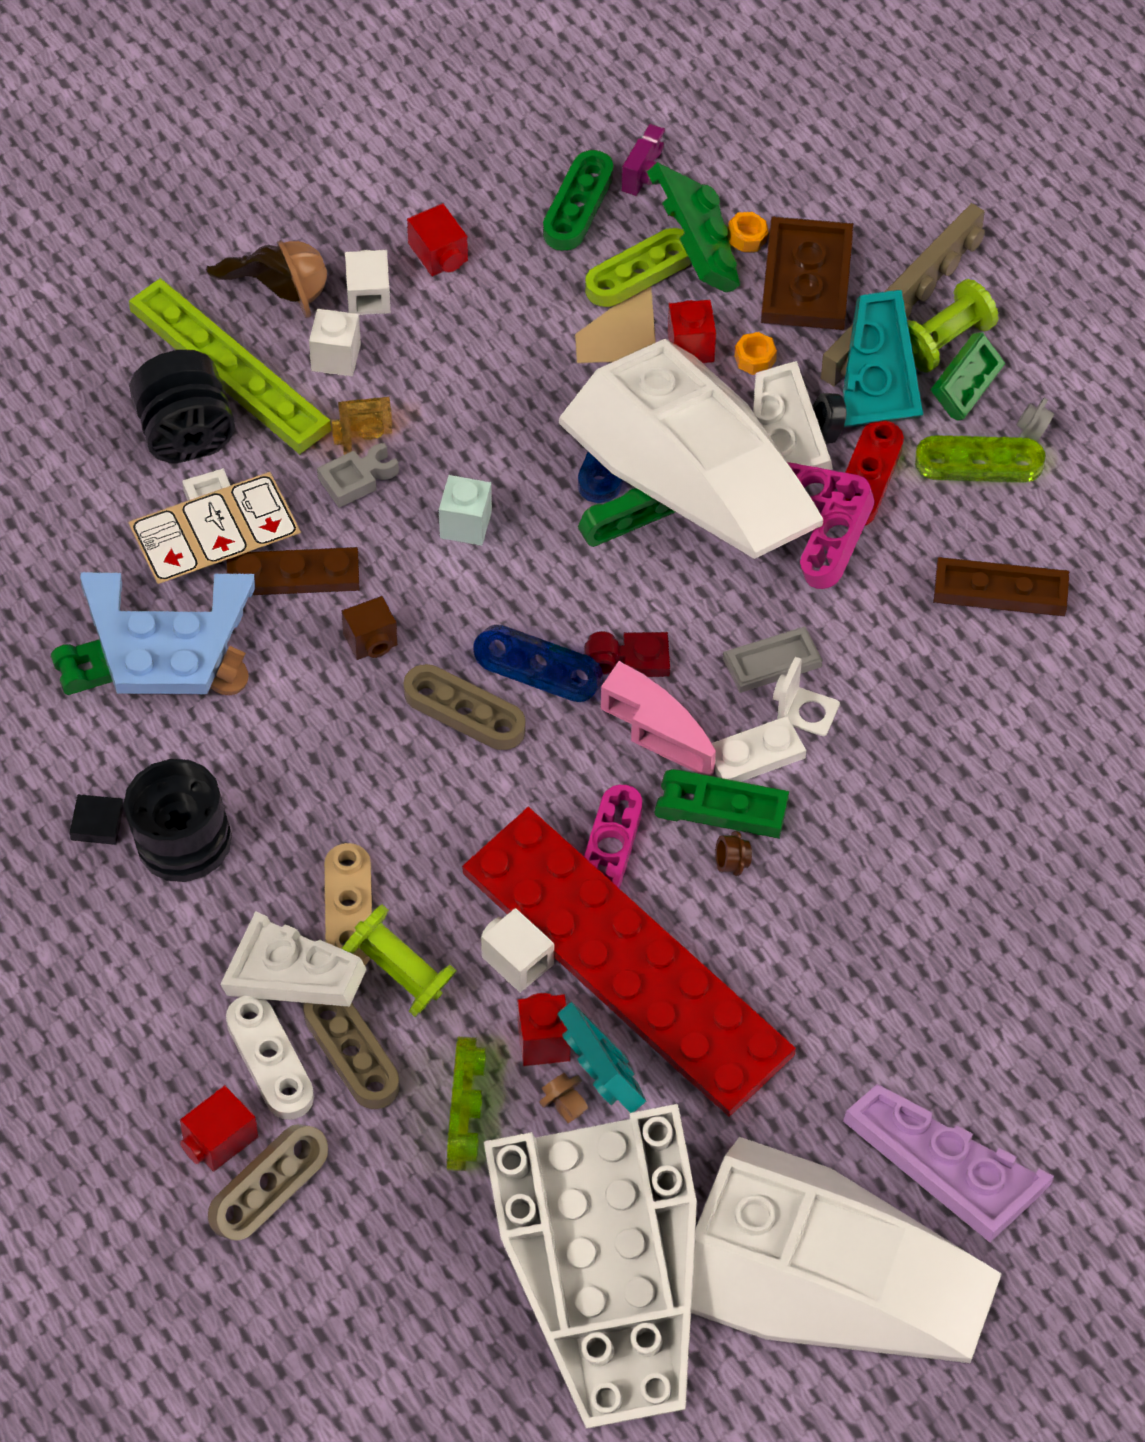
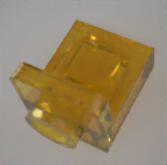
[331,397,392,455]

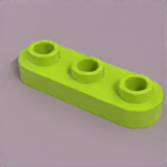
[585,228,691,307]

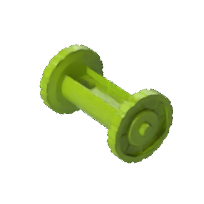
[907,279,999,373]
[341,904,457,1018]

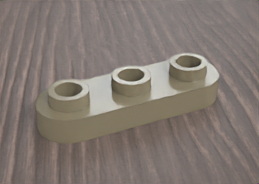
[403,664,526,750]
[303,1002,399,1109]
[208,1124,328,1240]

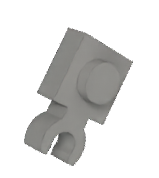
[317,443,399,508]

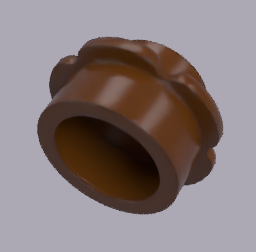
[715,831,752,876]

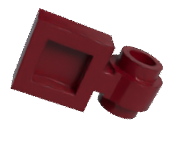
[584,631,670,677]

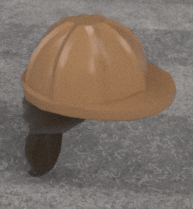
[206,240,327,318]

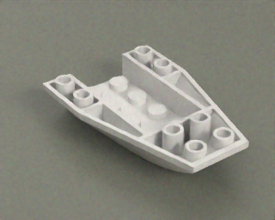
[559,339,823,559]
[484,1104,697,1429]
[691,1137,1001,1363]

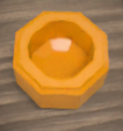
[727,212,769,252]
[734,332,777,375]

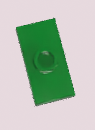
[930,332,1006,421]

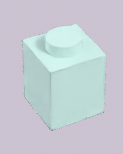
[439,475,492,546]

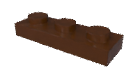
[226,547,360,595]
[933,557,1070,617]

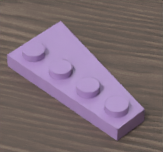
[843,1084,1054,1242]

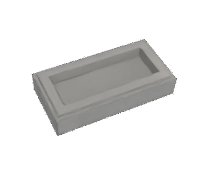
[723,626,823,693]

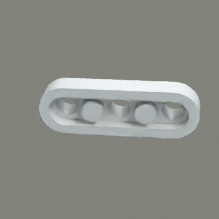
[226,996,314,1120]

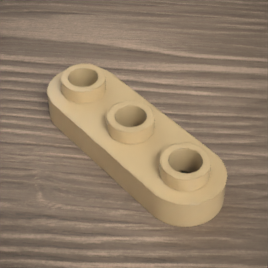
[324,843,372,965]

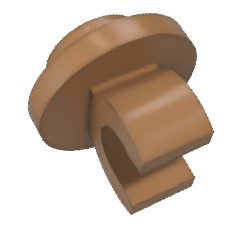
[210,646,249,695]
[539,1072,588,1123]

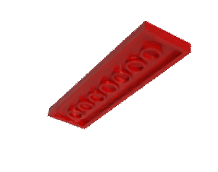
[462,806,796,1117]

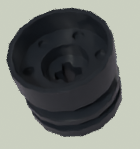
[129,349,235,464]
[123,759,232,882]

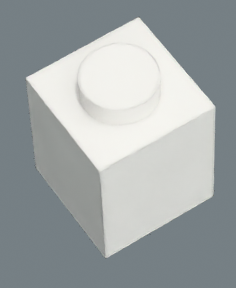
[345,250,391,315]
[309,309,361,376]
[481,908,554,993]

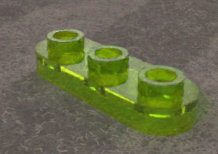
[915,435,1046,482]
[447,1036,486,1171]

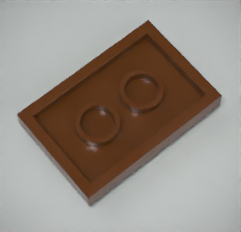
[761,216,854,330]

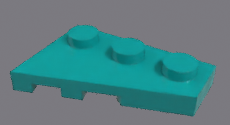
[842,290,923,428]
[557,1001,646,1113]

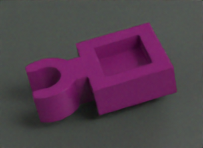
[622,124,665,196]

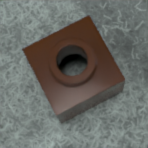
[341,596,398,660]

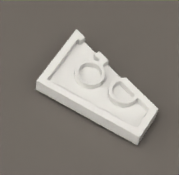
[753,361,833,470]
[220,911,367,1007]

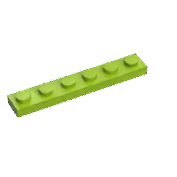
[129,278,331,455]

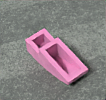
[601,661,716,776]

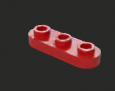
[837,421,904,526]

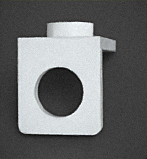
[773,657,840,736]

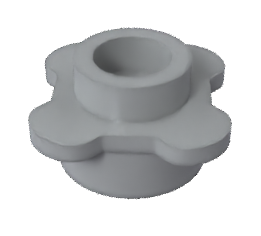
[1016,397,1054,443]

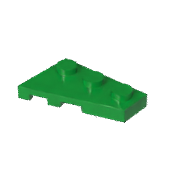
[647,162,741,292]

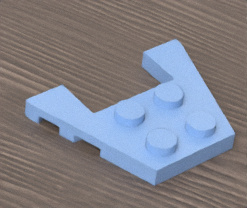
[80,572,255,694]

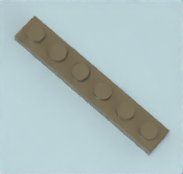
[821,203,985,387]

